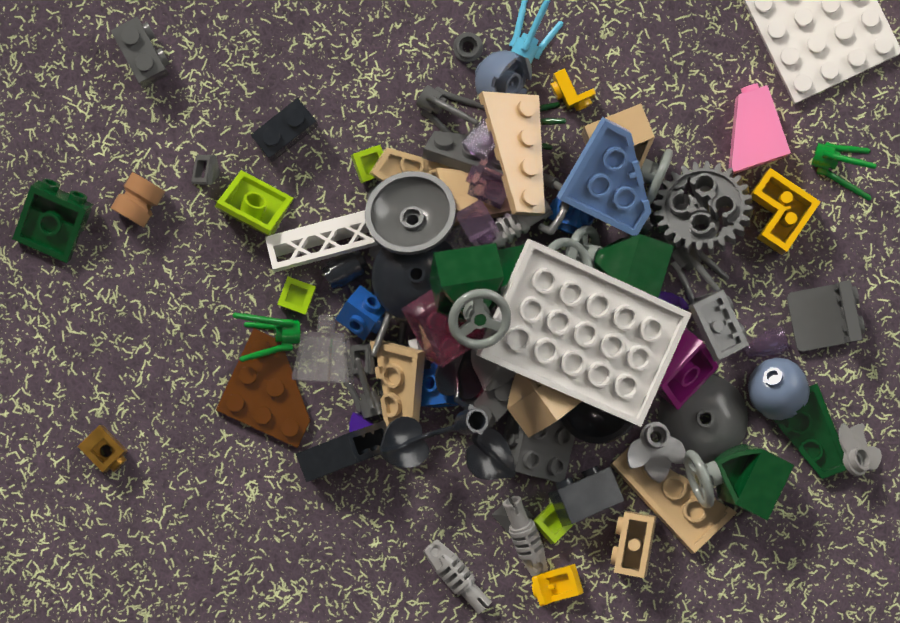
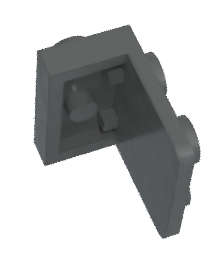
[786,280,865,352]

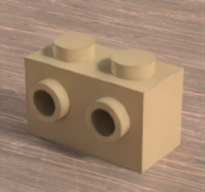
[610,511,657,578]

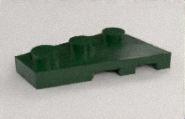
[773,383,847,479]

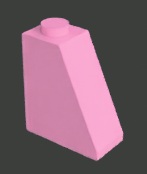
[729,83,791,174]

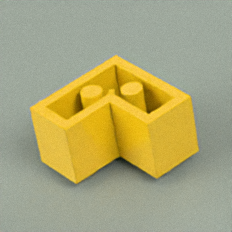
[750,168,820,255]

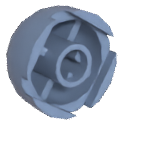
[475,50,532,95]
[748,357,810,420]

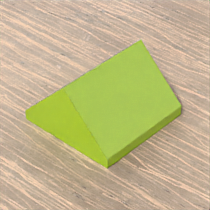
[215,170,294,236]

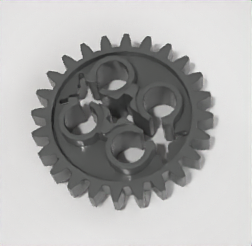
[654,161,753,256]

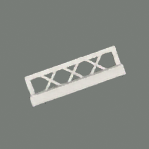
[265,210,378,273]

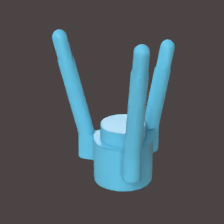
[509,0,563,63]

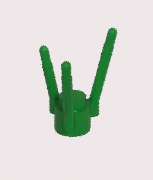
[811,142,877,201]
[232,312,300,362]

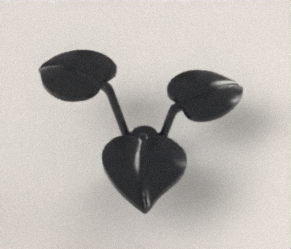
[379,345,515,480]

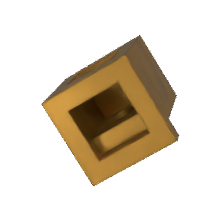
[77,425,128,473]

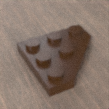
[216,328,311,448]

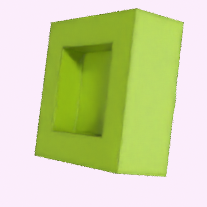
[351,145,383,183]
[277,276,316,315]
[533,502,575,544]

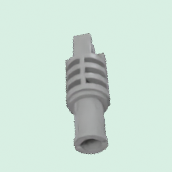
[471,198,553,248]
[502,496,548,577]
[423,539,492,614]

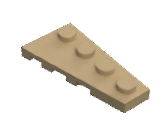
[478,91,545,216]

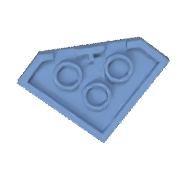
[557,117,651,236]

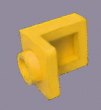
[550,68,596,111]
[532,564,584,606]

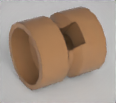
[111,172,165,228]

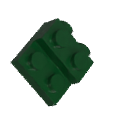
[12,179,93,263]

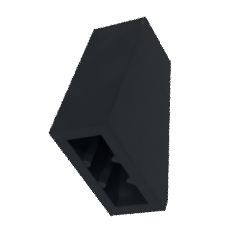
[296,421,387,482]

